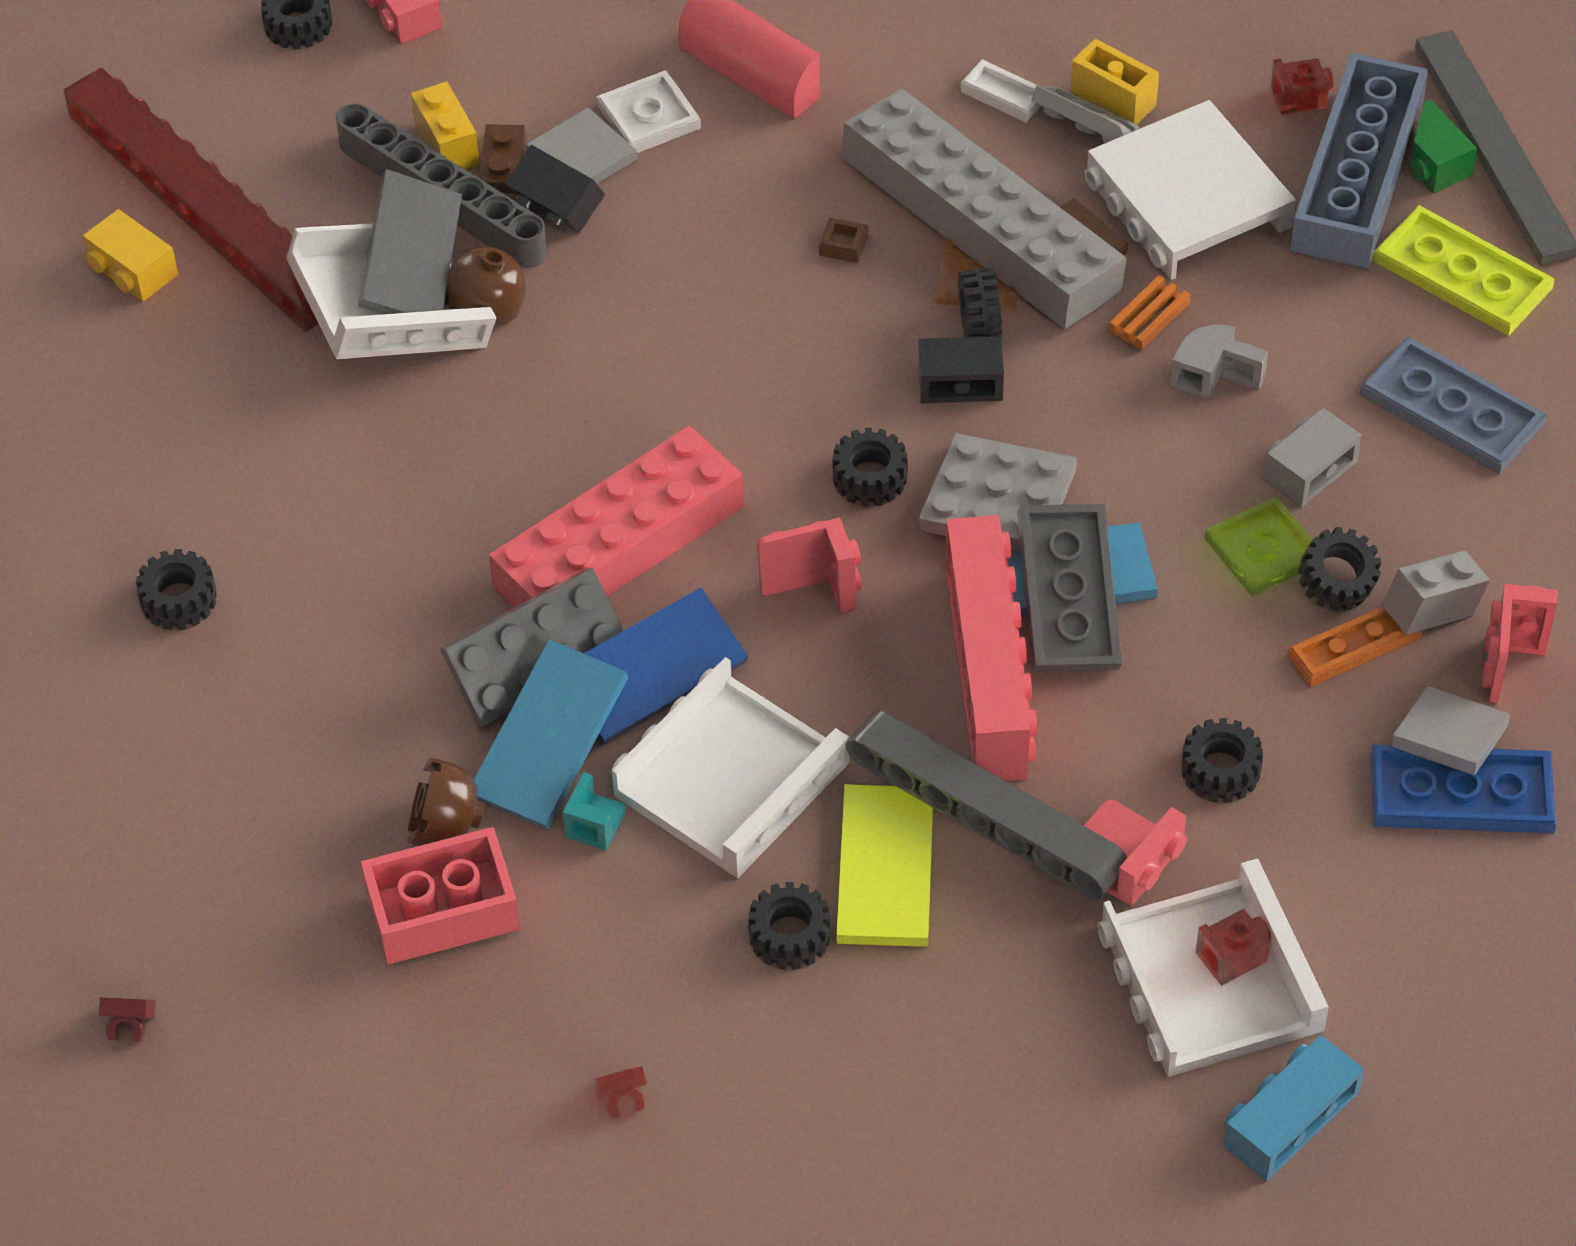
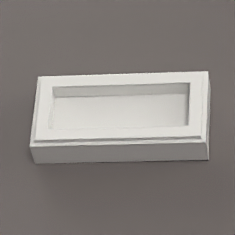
[961,59,1042,123]

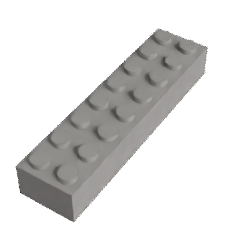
[842,88,1127,330]

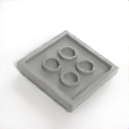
[919,433,1077,551]

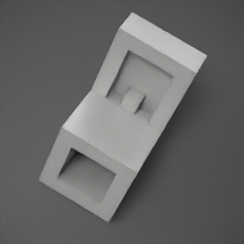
[1170,324,1268,400]

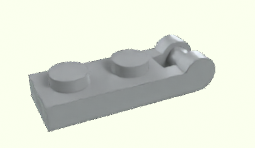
[1031,85,1140,143]

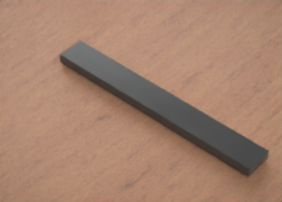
[1415,30,1576,266]

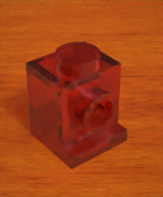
[1271,58,1334,115]
[1195,909,1271,986]

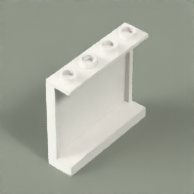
[1085,100,1296,280]
[286,223,496,359]
[611,657,850,879]
[1097,858,1329,1077]

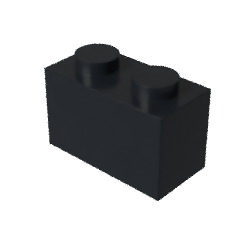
[505,144,606,233]
[918,336,1004,403]

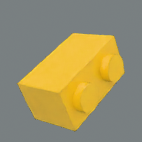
[1070,38,1159,125]
[411,81,480,170]
[83,209,178,302]

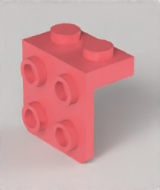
[757,517,862,613]
[1482,584,1558,703]
[1084,799,1187,907]

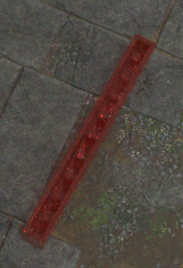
[63,67,319,332]

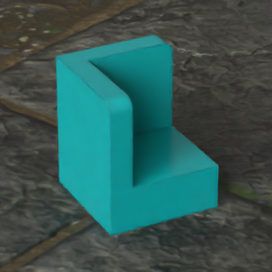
[563,772,626,851]

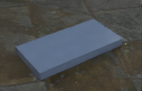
[1360,336,1547,474]

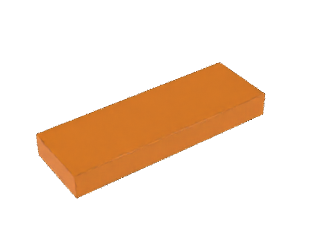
[1287,606,1422,687]

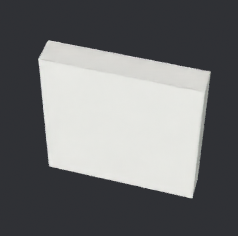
[596,70,701,153]

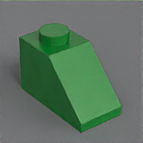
[1410,99,1477,193]

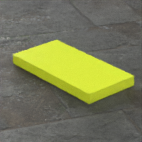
[1372,205,1555,336]
[837,784,933,947]

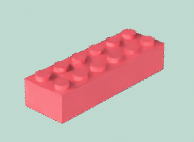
[489,425,744,607]
[945,515,1038,781]

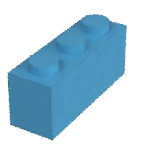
[1224,1034,1364,1182]

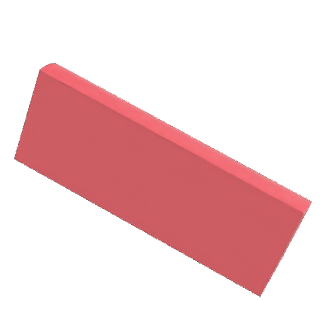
[679,0,820,119]

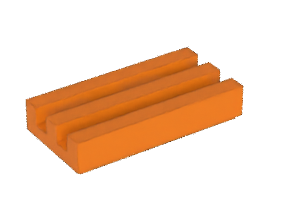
[1109,275,1191,351]

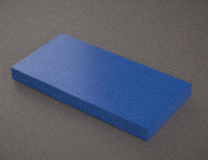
[584,587,749,745]
[1370,744,1556,833]

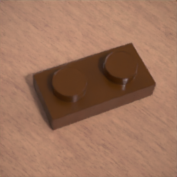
[479,124,526,193]

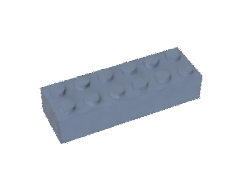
[1290,52,1428,269]

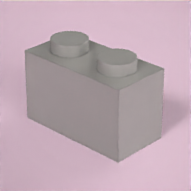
[1264,407,1362,507]
[1381,551,1490,635]

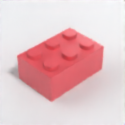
[360,827,521,965]

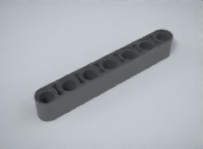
[335,103,547,267]
[845,710,1128,900]

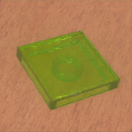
[1204,496,1313,597]

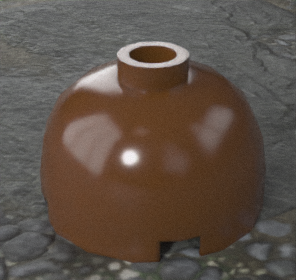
[445,246,526,325]
[407,757,484,846]

